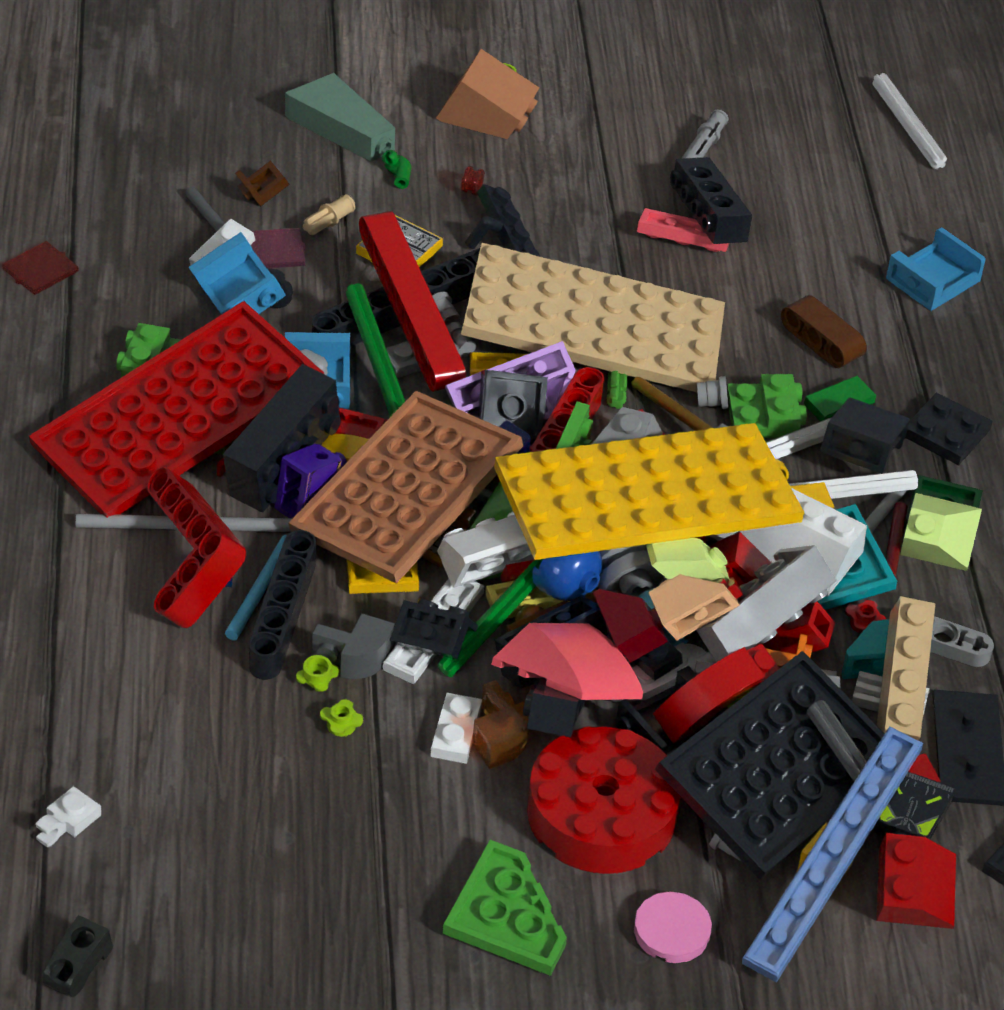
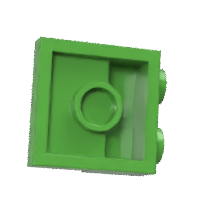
[116,323,181,377]
[727,374,807,438]

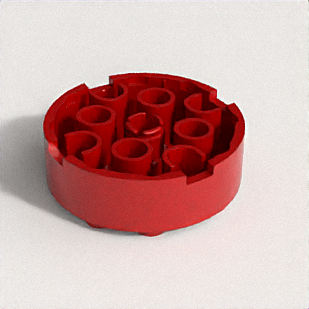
[527,726,680,874]

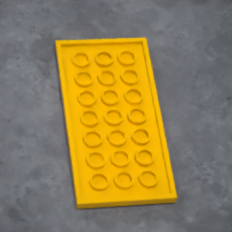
[494,423,804,560]

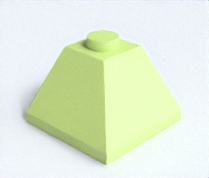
[900,493,982,571]
[646,537,730,582]

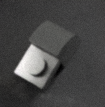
[312,613,395,679]

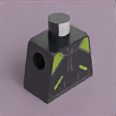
[875,771,956,840]

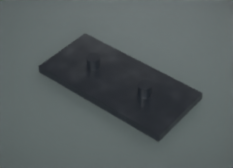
[933,689,1004,806]

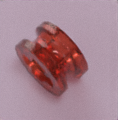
[461,166,485,196]

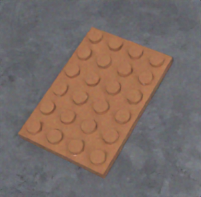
[288,391,523,584]

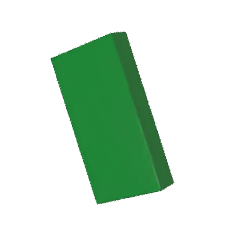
[804,376,876,422]

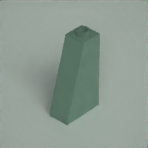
[285,73,395,162]

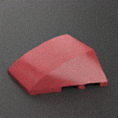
[491,623,643,700]

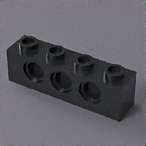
[670,157,752,244]

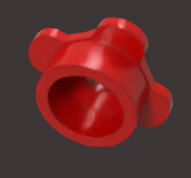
[845,600,886,633]

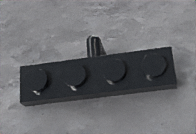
[465,184,540,256]

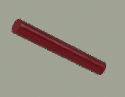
[885,502,908,577]

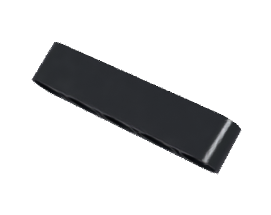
[249,530,316,680]

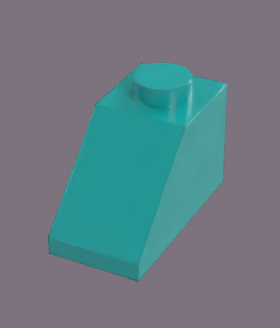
[841,619,889,679]

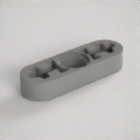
[930,616,994,667]

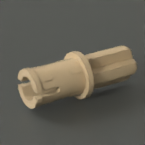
[303,194,355,235]

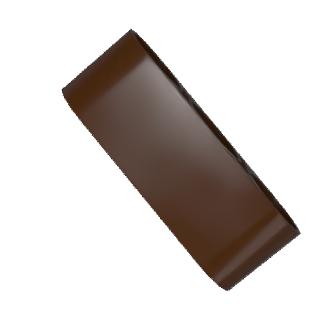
[781,295,867,368]

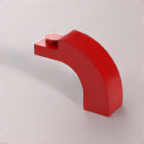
[726,567,835,654]
[653,644,780,744]

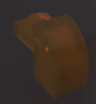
[472,680,529,769]

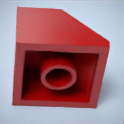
[876,833,956,929]

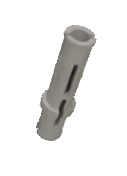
[681,110,729,159]

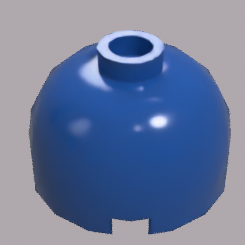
[532,551,602,601]

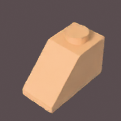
[649,574,740,641]

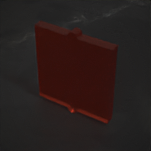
[2,241,79,295]

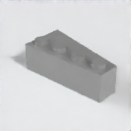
[696,545,837,662]

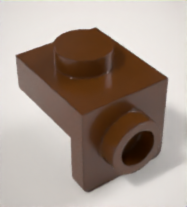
[235,160,290,207]

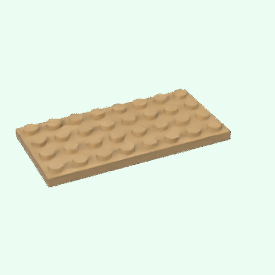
[461,243,725,392]

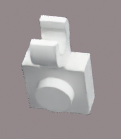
[36,786,101,847]

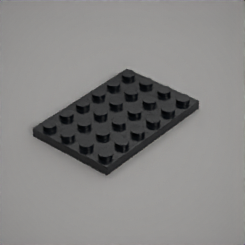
[655,651,884,880]

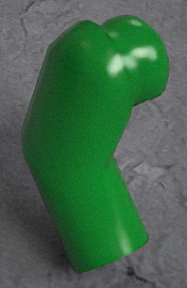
[382,150,411,189]

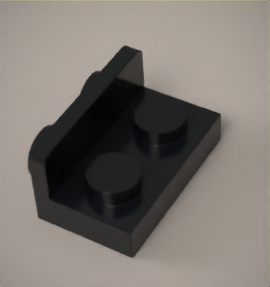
[390,599,478,659]

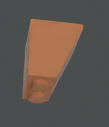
[436,49,539,139]

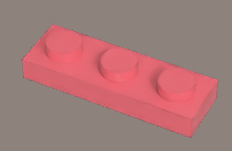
[637,208,730,252]

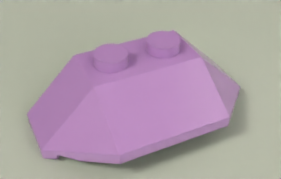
[445,341,576,421]

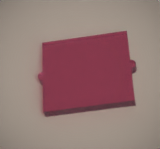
[250,228,306,268]

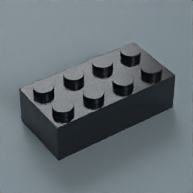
[223,364,341,513]

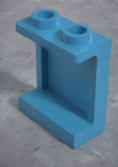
[886,227,986,311]
[189,232,286,315]
[285,332,350,410]

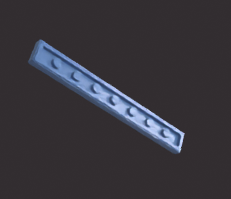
[742,726,923,983]

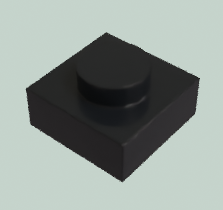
[633,642,683,681]

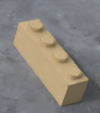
[877,596,936,740]

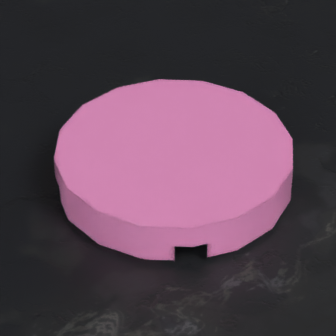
[634,891,712,963]

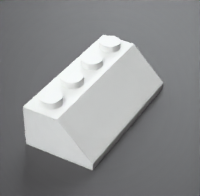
[709,488,867,596]
[437,511,534,588]

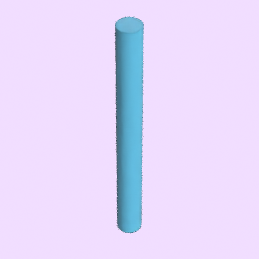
[225,535,287,640]

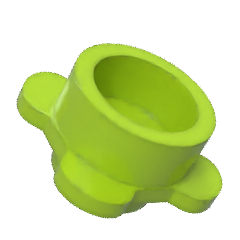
[296,655,339,692]
[320,699,363,737]

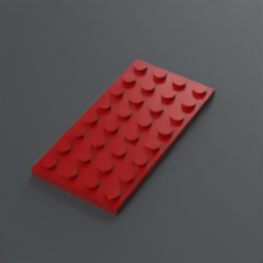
[29,301,324,518]

